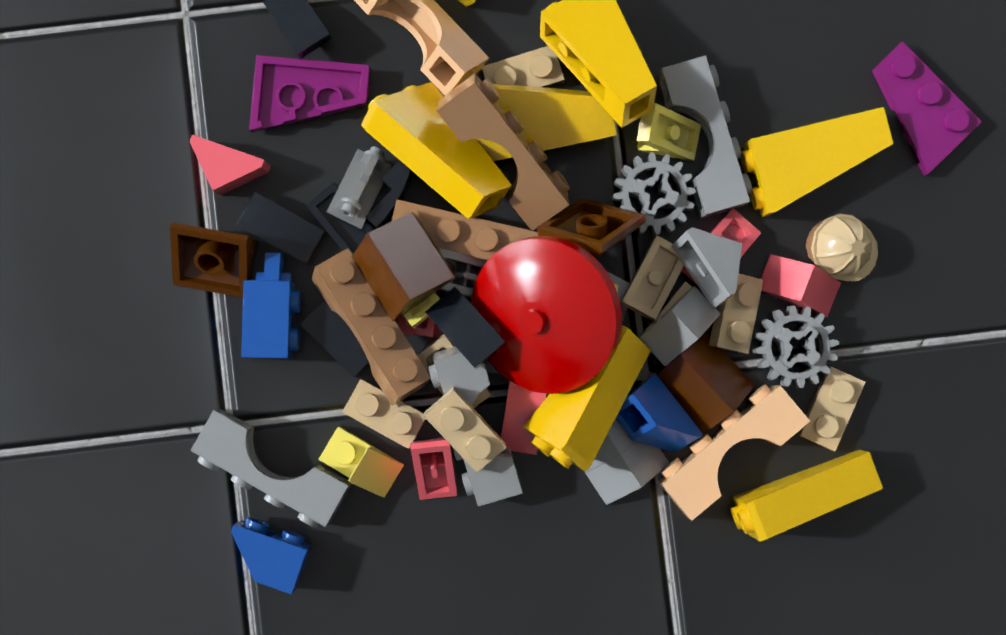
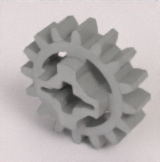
[612,152,696,236]
[753,305,839,388]

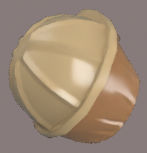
[806,214,878,281]

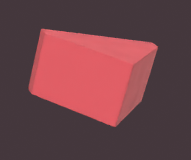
[189,135,271,196]
[760,254,841,318]
[410,438,457,500]

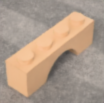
[354,0,489,95]
[658,384,810,521]

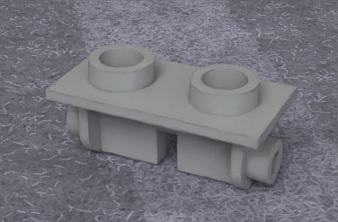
[327,147,392,229]

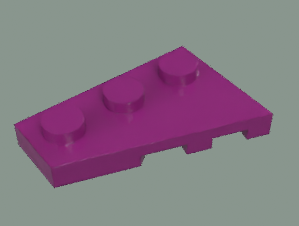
[872,41,982,176]
[249,55,371,133]

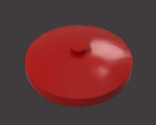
[471,236,622,394]

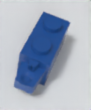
[241,252,302,359]

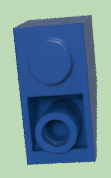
[616,373,703,453]
[231,517,312,594]

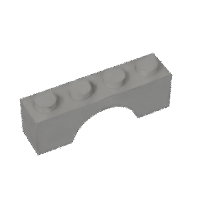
[657,55,752,219]
[428,347,523,506]
[190,409,352,528]

